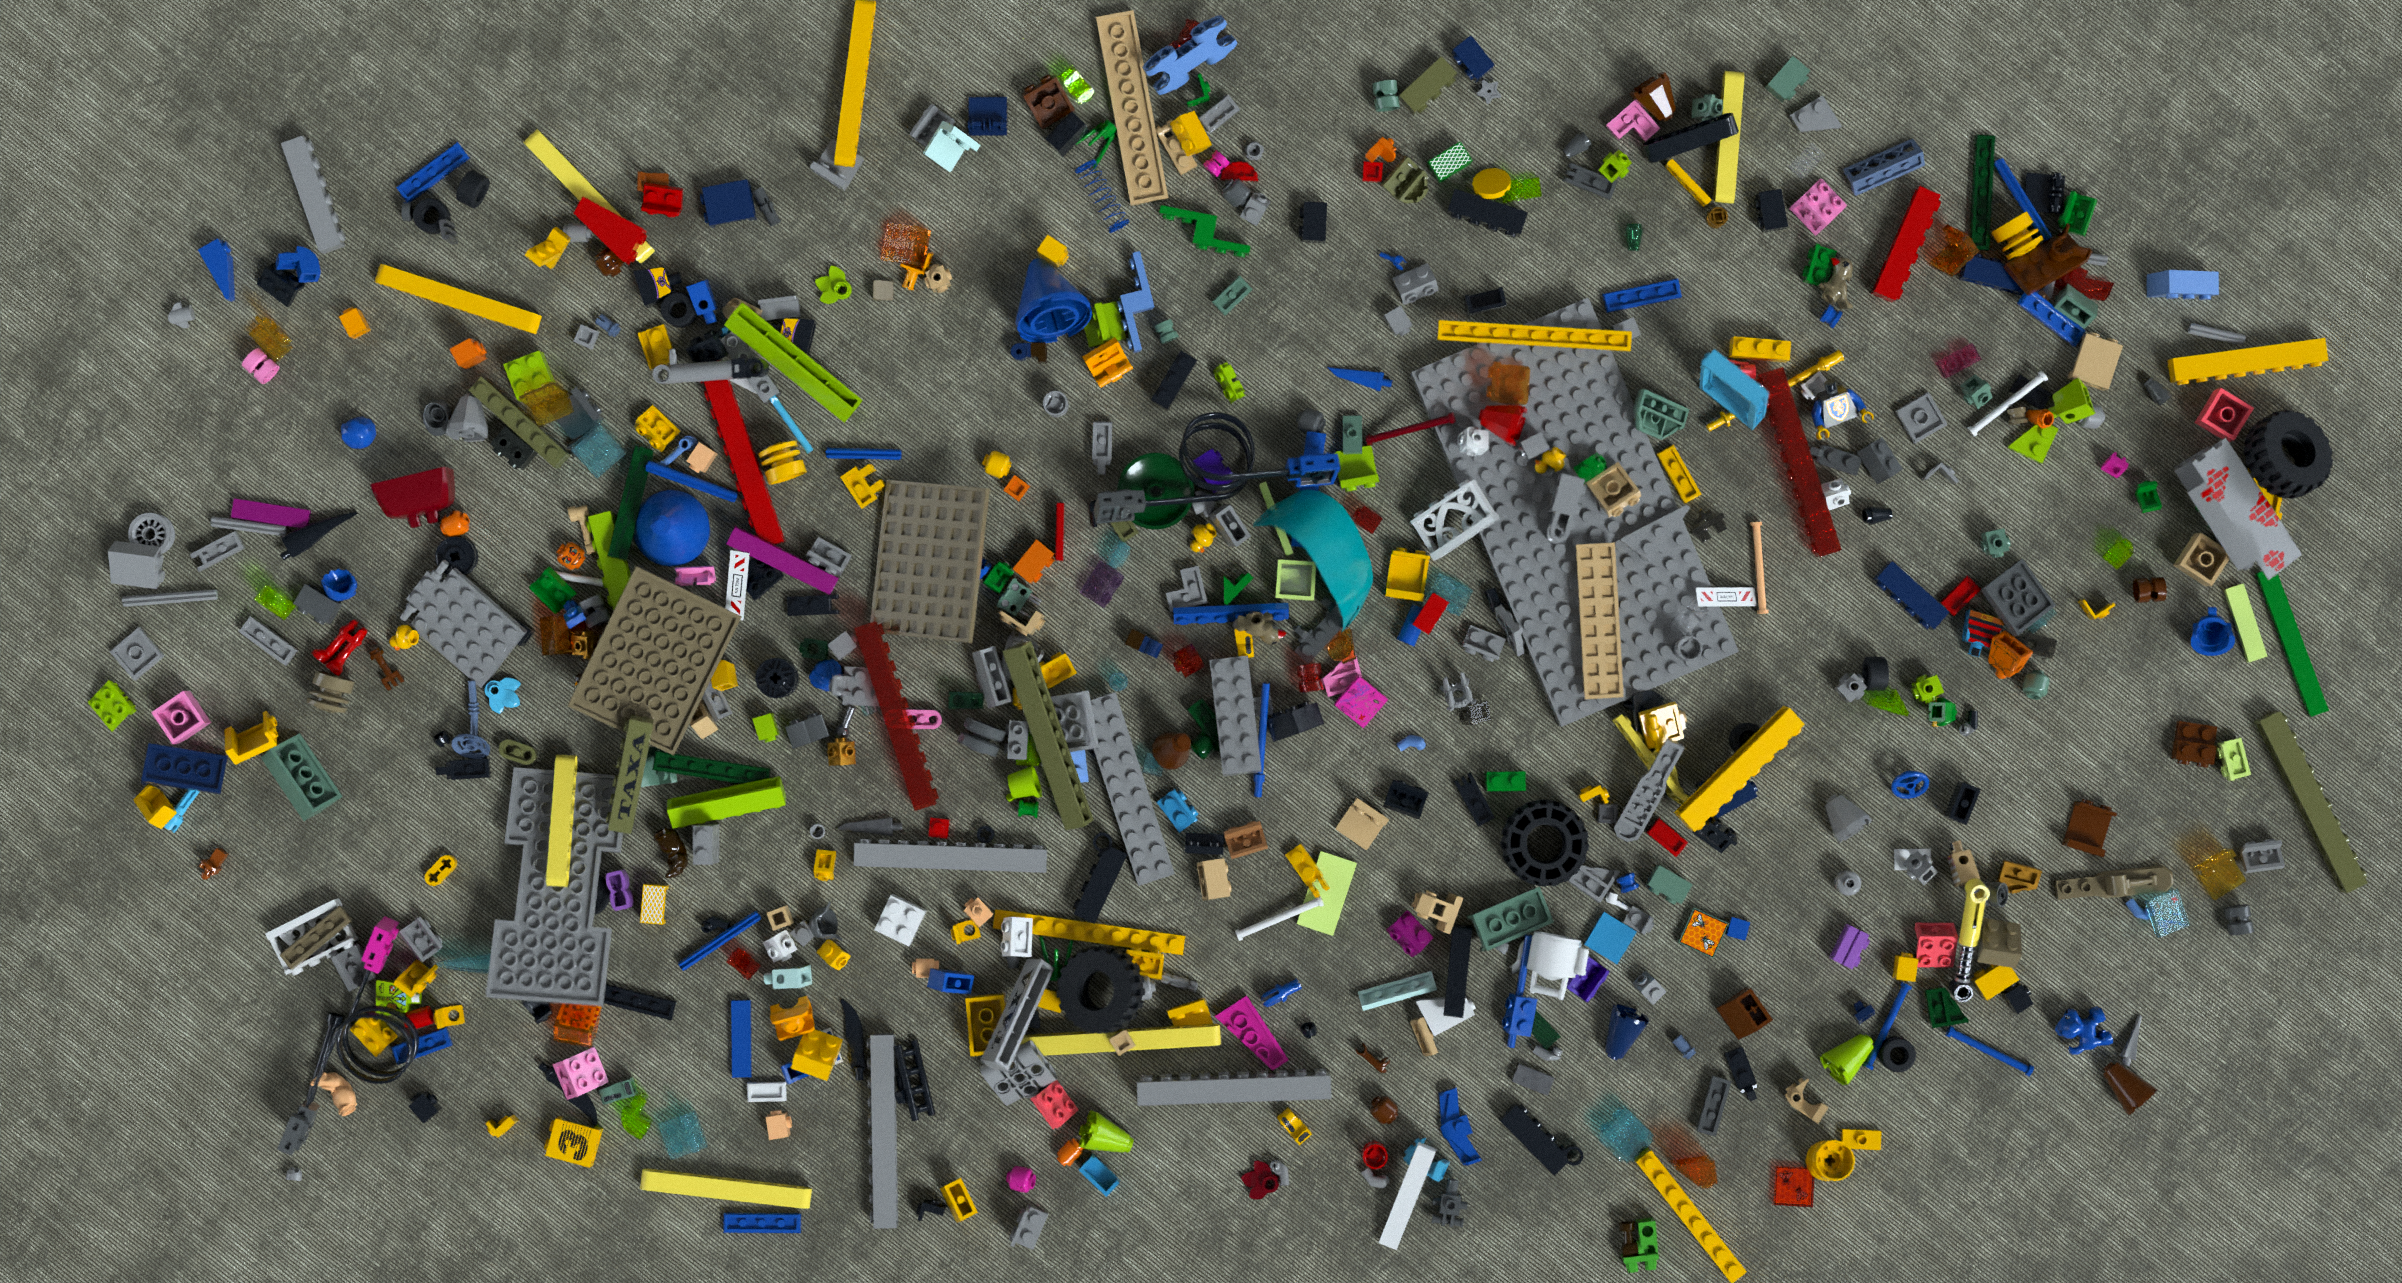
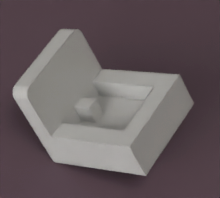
[1240,192,1271,226]
[1632,971,1666,1005]

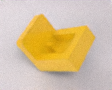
[1578,785,1610,804]
[816,939,851,970]

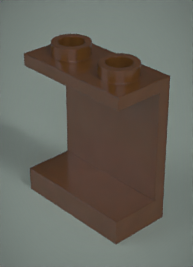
[2062,799,2117,857]

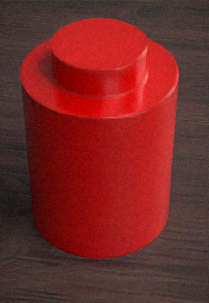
[404,1005,434,1029]

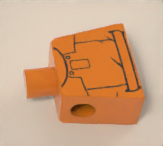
[1988,631,2033,679]

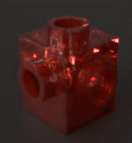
[1172,643,1205,678]

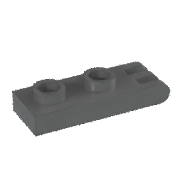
[1562,163,1618,200]

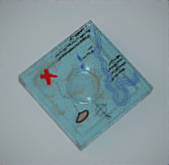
[2145,889,2190,938]

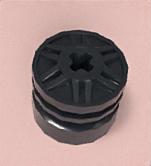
[755,658,800,698]

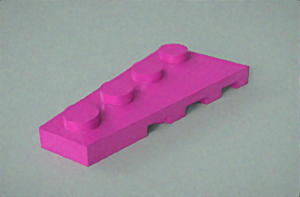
[1215,995,1289,1070]

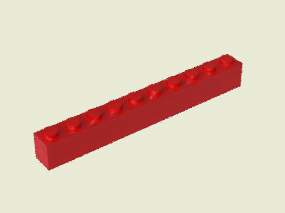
[701,360,786,545]

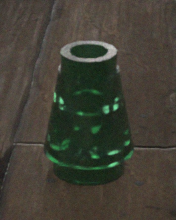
[1624,223,1644,251]

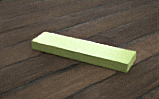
[1259,482,1293,556]
[2223,583,2268,662]

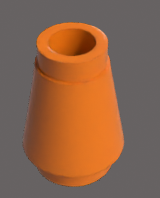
[2025,409,2054,428]

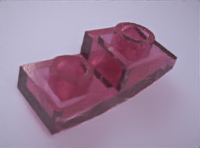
[1935,343,1982,379]

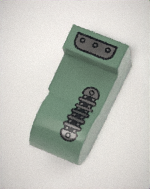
[598,1077,638,1105]

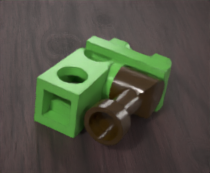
[1619,1217,1659,1273]

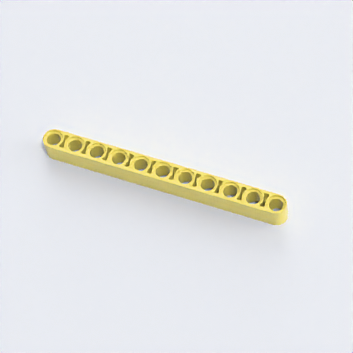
[1020,1024,1221,1056]

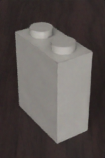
[108,541,165,589]
[693,824,720,865]

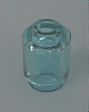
[1105,540,1131,569]

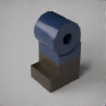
[1011,342,1047,363]
[1125,629,1163,659]

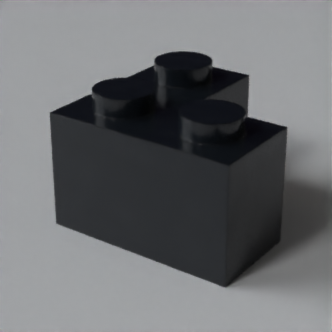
[1267,701,1324,742]

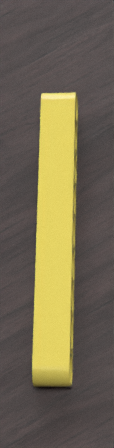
[523,129,655,264]
[640,1169,812,1209]

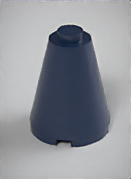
[1605,1004,1649,1060]

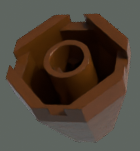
[1629,72,1676,122]

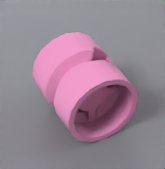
[242,348,280,384]

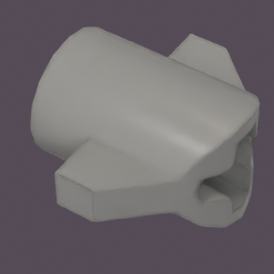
[168,301,195,329]
[1192,491,1216,517]

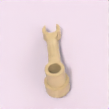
[567,505,596,555]

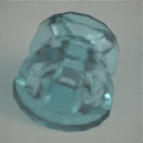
[1109,672,1128,691]

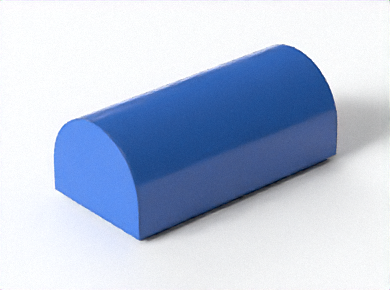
[1397,604,1422,647]

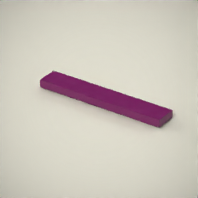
[726,526,839,595]

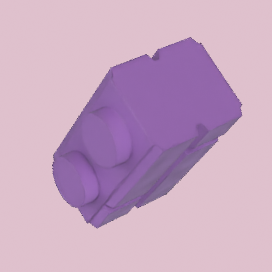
[1829,924,1870,969]

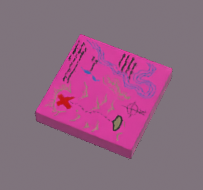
[1334,675,1388,728]

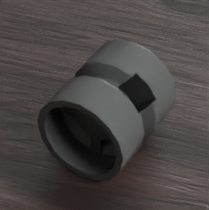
[1974,880,2008,907]
[2224,904,2254,936]

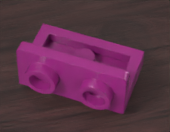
[1386,910,1434,957]

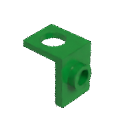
[1187,73,1211,108]

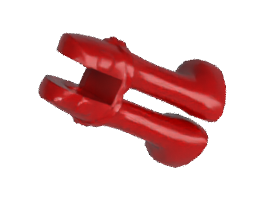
[311,619,368,676]

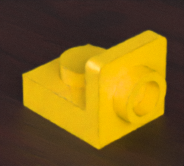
[813,849,836,881]
[485,1115,519,1138]

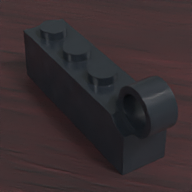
[1072,832,1128,924]
[1498,1103,1583,1176]

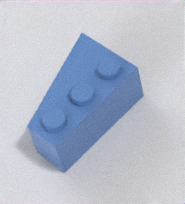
[2147,270,2219,300]

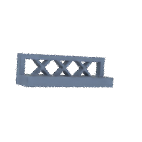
[1843,139,1925,196]

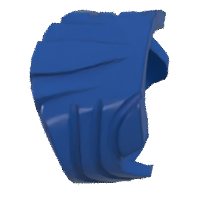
[809,659,844,692]

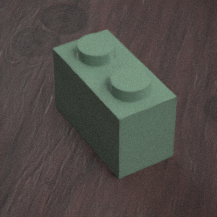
[1765,56,1810,103]
[2054,283,2098,329]
[1646,864,1693,905]

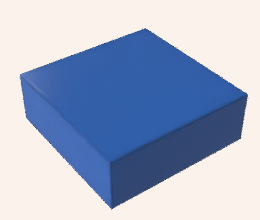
[1726,917,1750,941]

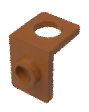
[637,171,669,192]

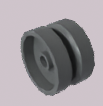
[957,716,1006,757]

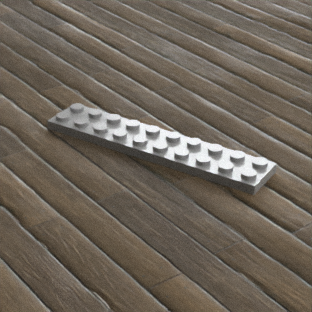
[1091,692,1175,886]

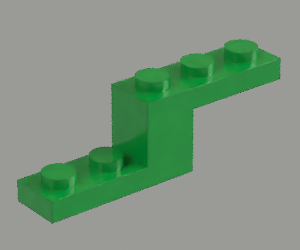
[1159,205,1251,258]

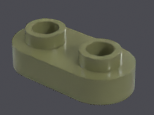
[498,739,537,765]

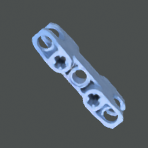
[1142,15,1237,95]

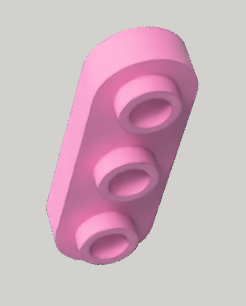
[884,709,942,729]

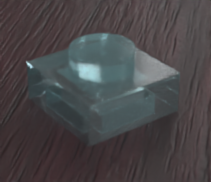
[1142,753,1163,777]

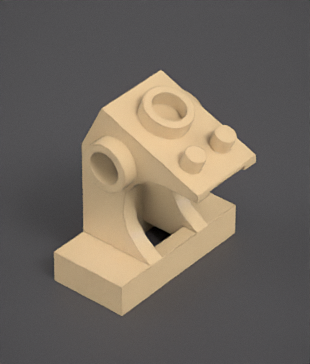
[1411,890,1464,934]
[1785,1078,1829,1123]

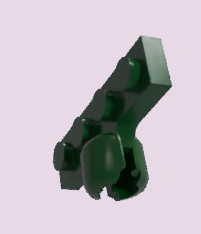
[1186,698,1220,759]

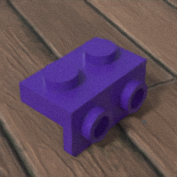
[1566,956,1609,1003]

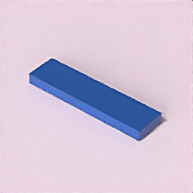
[396,142,470,202]
[1602,278,1682,313]
[2017,292,2086,347]
[731,1000,752,1078]
[723,1212,801,1233]

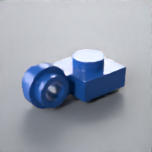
[563,600,586,628]

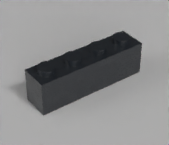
[1447,189,1528,238]

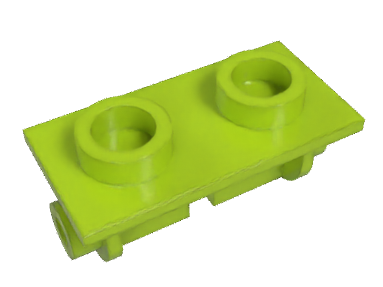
[1213,362,1245,404]

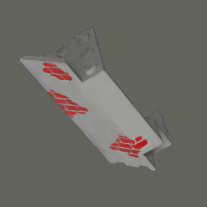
[2174,438,2302,580]

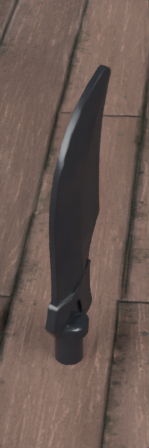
[840,999,867,1081]
[538,1062,597,1126]

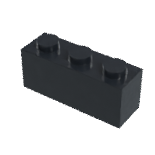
[1151,351,1197,411]

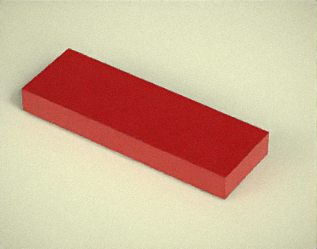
[1055,503,1065,561]

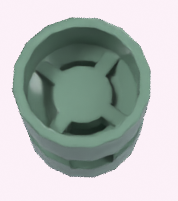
[1372,80,1400,112]

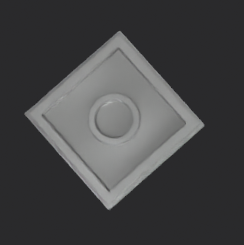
[1894,392,1948,444]
[109,627,165,681]

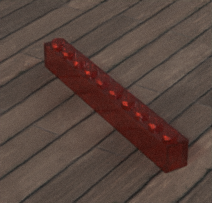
[1757,367,1842,557]
[854,621,939,811]

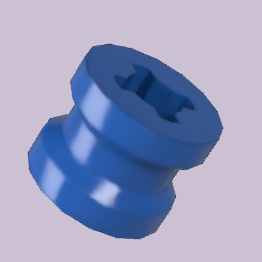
[1819,304,1843,329]
[1616,872,1639,893]

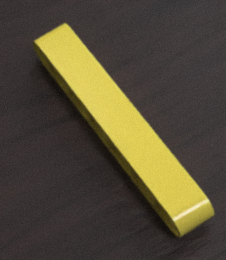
[1713,71,1744,204]
[546,755,577,887]

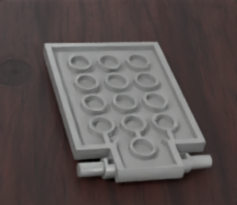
[400,560,527,688]

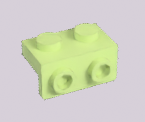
[2216,737,2251,781]

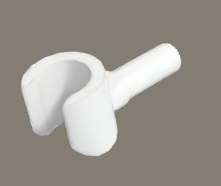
[1606,892,1631,912]

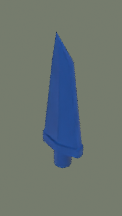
[1327,367,1392,391]

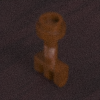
[369,647,405,691]

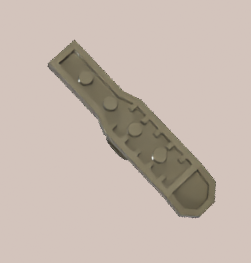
[2054,865,2174,900]

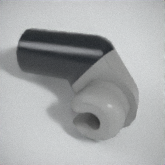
[1959,711,1978,736]

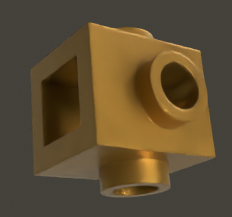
[571,631,601,659]
[827,738,856,766]

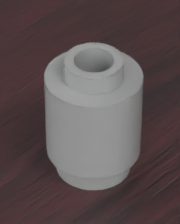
[563,223,593,242]

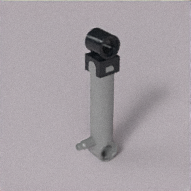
[653,349,769,384]

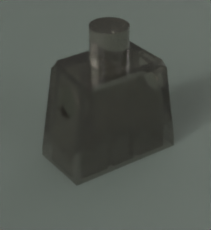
[2012,632,2058,661]

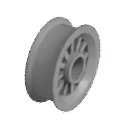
[128,513,175,554]

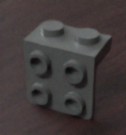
[551,387,604,440]

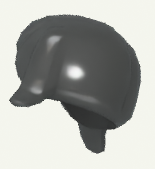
[809,901,842,941]

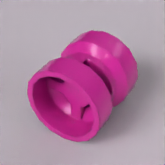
[1203,150,1230,177]

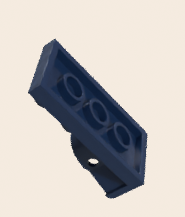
[141,743,228,795]

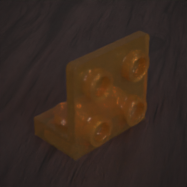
[880,223,931,268]
[1929,224,1979,277]

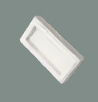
[747,1081,787,1102]

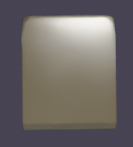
[873,280,894,301]

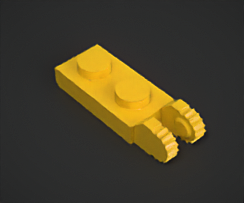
[1285,844,1330,898]

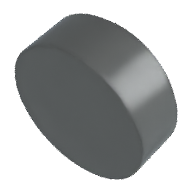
[401,202,414,221]

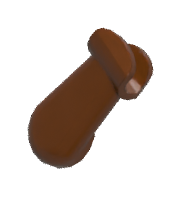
[1355,1043,1390,1074]

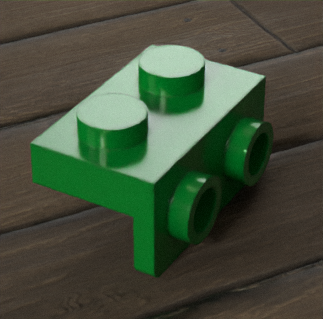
[2058,191,2097,237]

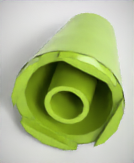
[1820,1034,1873,1085]

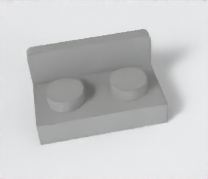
[1462,625,1506,662]

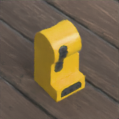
[1234,628,1254,658]
[1277,1107,1312,1146]

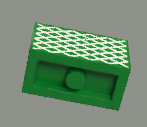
[1427,141,1473,183]

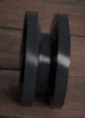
[435,537,479,576]

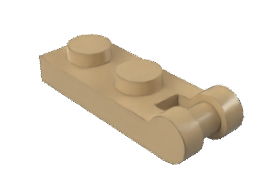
[1156,119,1197,176]

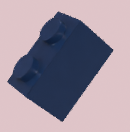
[1452,35,1495,83]

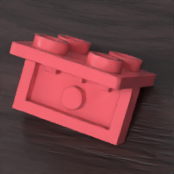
[1030,1080,1078,1129]

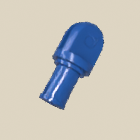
[1261,978,1302,1007]

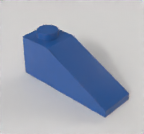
[198,238,235,302]

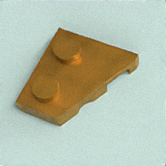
[1997,859,2042,894]

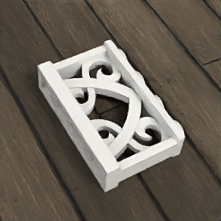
[1410,479,1500,561]
[265,898,359,976]

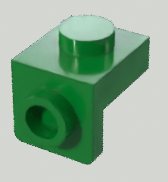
[1573,452,1607,483]
[2135,481,2162,513]
[983,561,1014,594]

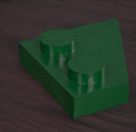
[1924,987,1969,1028]

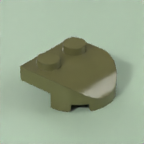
[1381,156,1429,203]

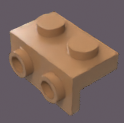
[1223,821,1268,859]

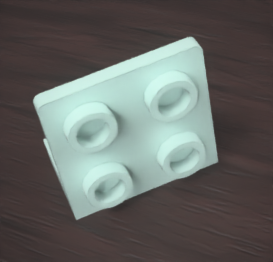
[923,121,980,172]

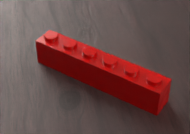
[1871,186,1941,303]

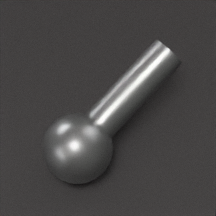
[834,705,856,739]

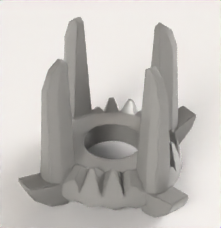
[1439,672,1477,711]

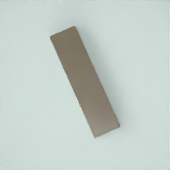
[279,906,353,970]

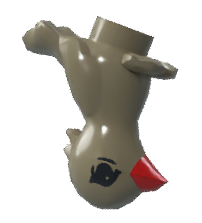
[1818,257,1853,309]
[1233,612,1286,645]

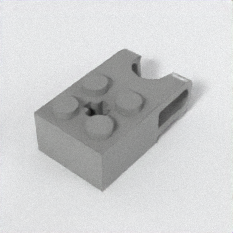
[1546,473,1587,544]

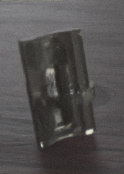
[1690,509,1727,543]

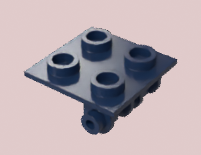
[968,97,1007,136]

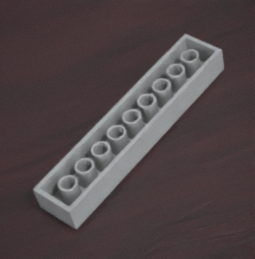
[1137,1068,1331,1106]

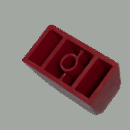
[370,467,455,528]

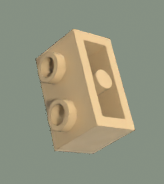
[1197,858,1231,901]

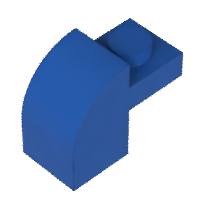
[275,246,321,283]

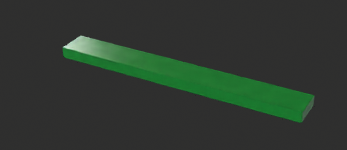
[2255,571,2329,717]

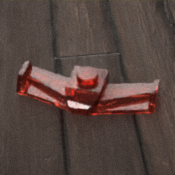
[2054,267,2114,301]

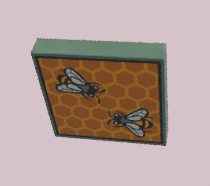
[1678,907,1729,958]

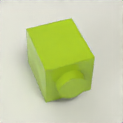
[752,713,780,743]

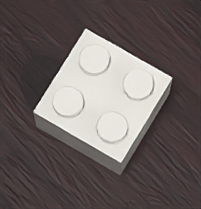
[874,894,927,946]

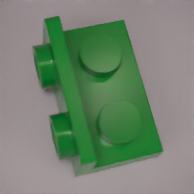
[1802,243,1837,287]
[529,567,577,614]

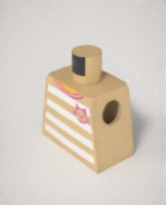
[1947,840,1980,887]

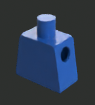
[686,279,718,325]

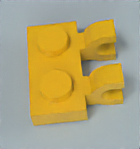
[840,463,886,509]

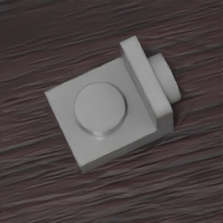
[1622,906,1655,935]

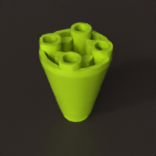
[1079,1110,1134,1153]

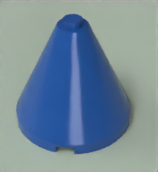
[1015,258,1092,343]
[633,490,710,567]

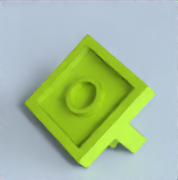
[1084,301,1126,348]

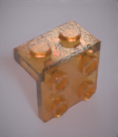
[1486,362,1530,405]

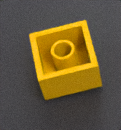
[791,1029,843,1081]

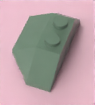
[1633,389,1689,440]

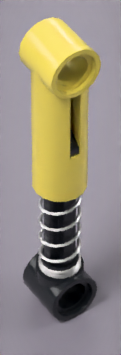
[1949,878,1989,1002]

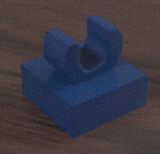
[1854,1001,1875,1025]

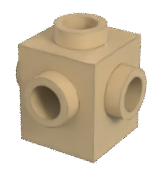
[924,264,953,293]

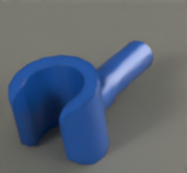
[1379,252,1407,270]

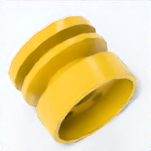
[1991,211,2044,260]
[758,441,807,485]
[1806,1140,1855,1181]

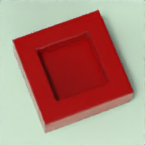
[1362,161,1383,183]
[928,817,950,839]

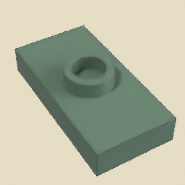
[1212,275,1253,316]
[1343,416,1362,454]

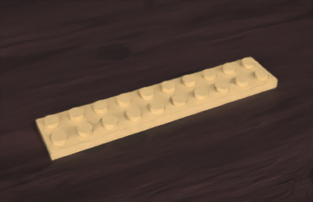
[1096,10,1168,206]

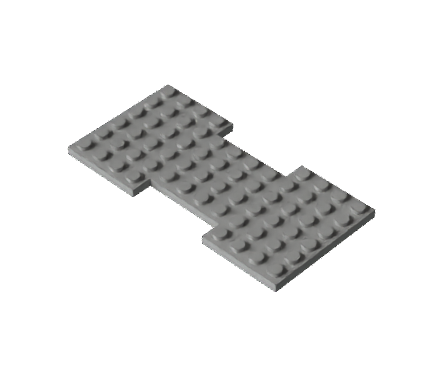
[486,767,623,1007]

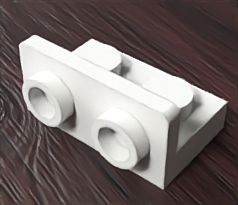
[1001,917,1033,957]

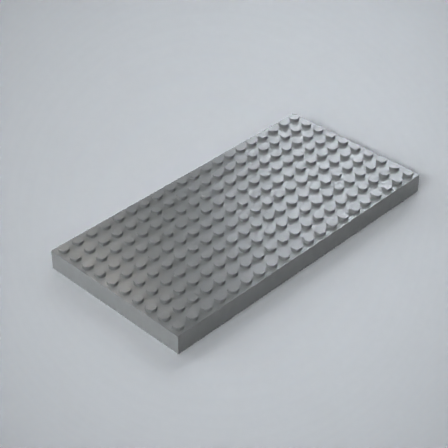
[1410,297,1739,727]

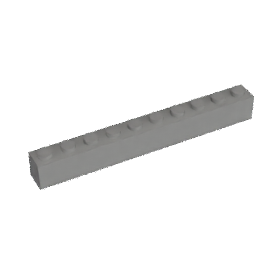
[853,839,1048,873]
[867,1033,898,1229]

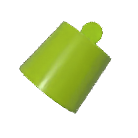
[1006,766,1042,802]

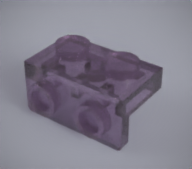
[1079,561,1124,608]

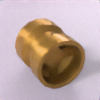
[1706,207,1728,229]

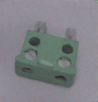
[996,578,1042,621]

